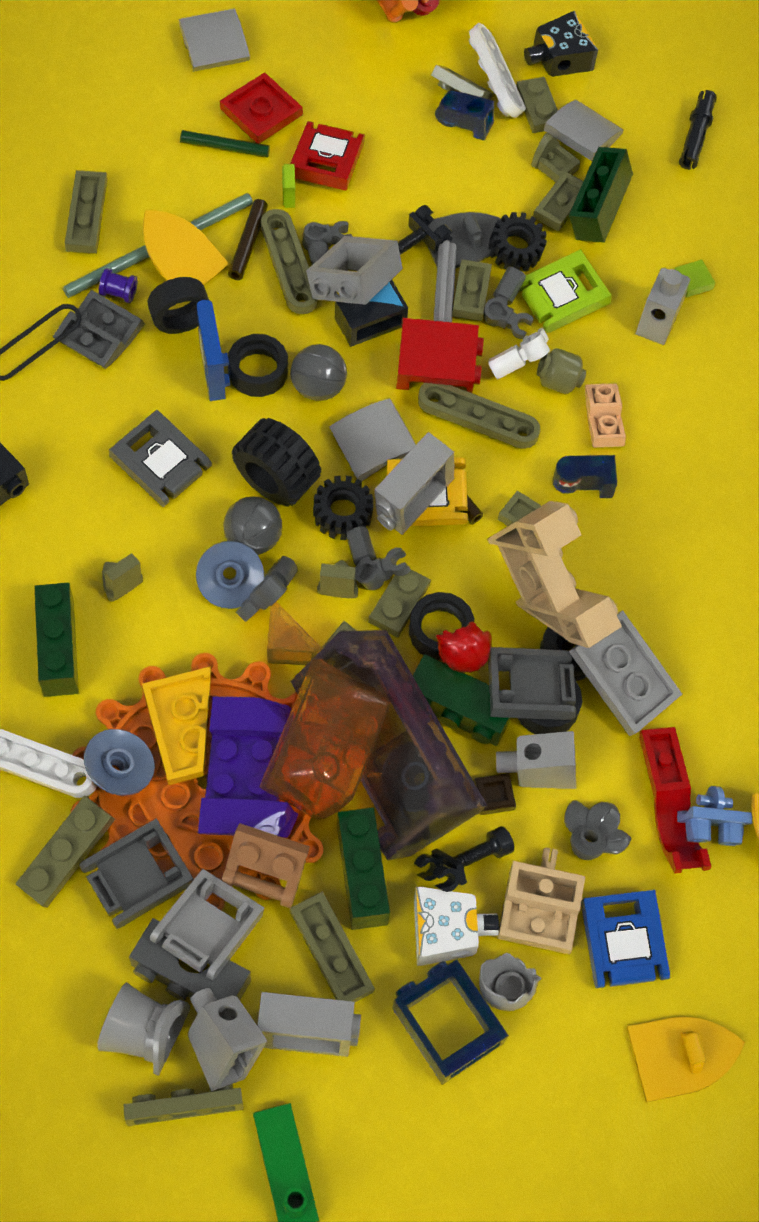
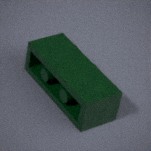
[569,147,633,243]
[34,583,79,697]
[404,654,511,746]
[337,807,390,930]

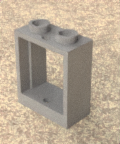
[306,236,403,305]
[374,432,454,535]
[257,992,361,1057]

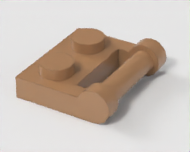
[222,823,310,908]

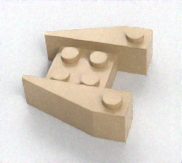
[487,501,622,648]

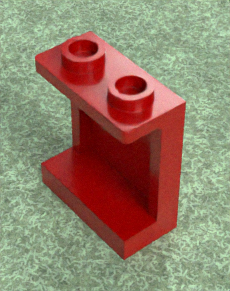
[396,318,484,393]

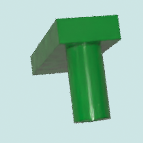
[253,1103,319,1222]

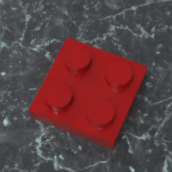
[220,72,303,144]

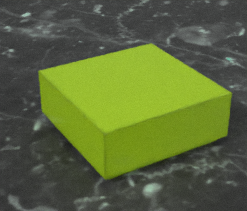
[282,164,295,208]
[674,260,715,298]

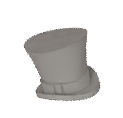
[97,982,190,1076]

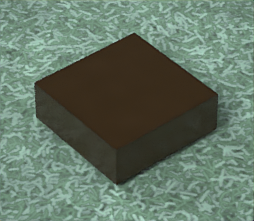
[473,773,516,815]

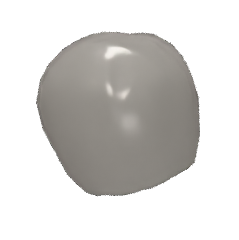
[479,953,542,1011]

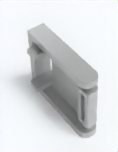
[150,869,264,981]

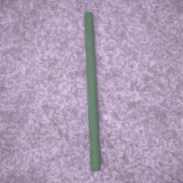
[63,193,253,298]

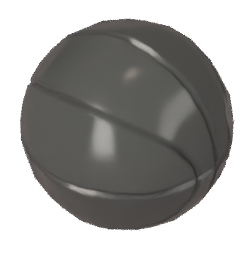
[290,344,347,401]
[223,497,282,555]

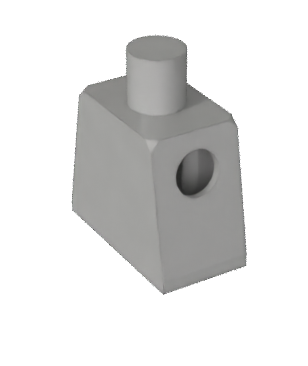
[635,268,691,345]
[496,731,576,789]
[188,988,267,1091]

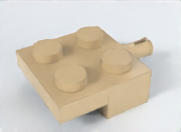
[497,848,585,954]

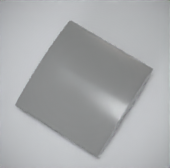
[179,8,250,72]
[544,100,623,161]
[329,398,416,481]

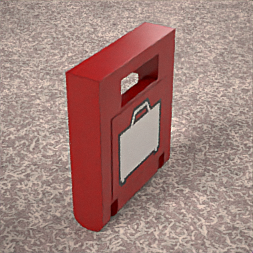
[290,121,365,191]

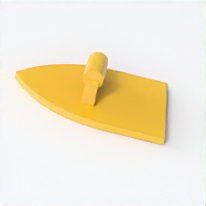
[143,210,229,285]
[627,1017,745,1102]

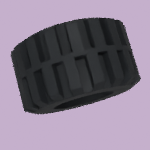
[232,418,322,507]

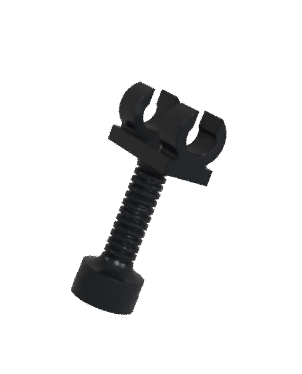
[398,205,453,255]
[414,826,514,892]

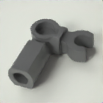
[302,221,353,265]
[483,266,534,339]
[346,526,411,591]
[236,556,298,622]

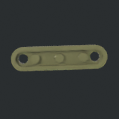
[261,209,318,314]
[418,383,540,449]

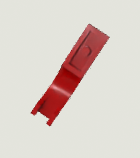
[639,727,711,874]

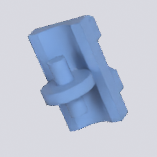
[677,786,752,846]

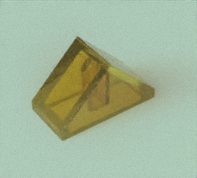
[267,601,322,666]

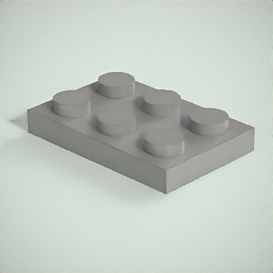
[569,610,682,736]

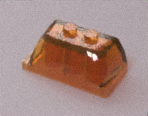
[259,658,391,820]

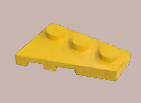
[142,666,211,785]

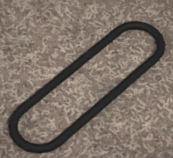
[0,304,81,381]

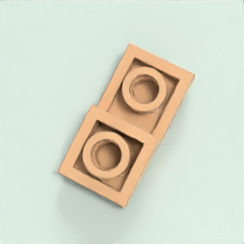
[585,384,626,448]

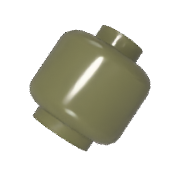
[537,348,586,394]

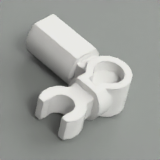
[488,328,550,380]

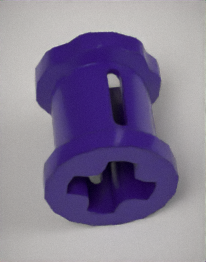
[99,268,138,303]

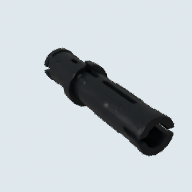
[679,90,717,170]

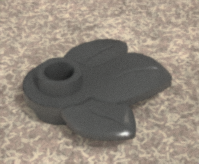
[564,800,631,860]

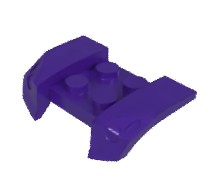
[198,697,304,838]

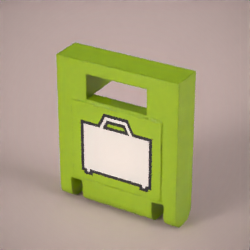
[519,249,611,333]

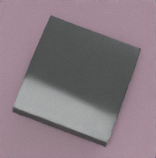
[53,290,145,369]

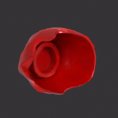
[436,621,492,673]

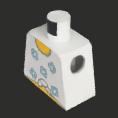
[414,887,499,966]

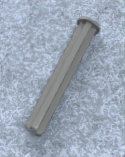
[434,240,457,322]

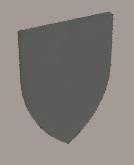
[427,212,508,269]

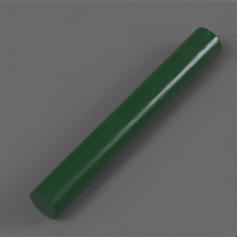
[180,130,270,157]

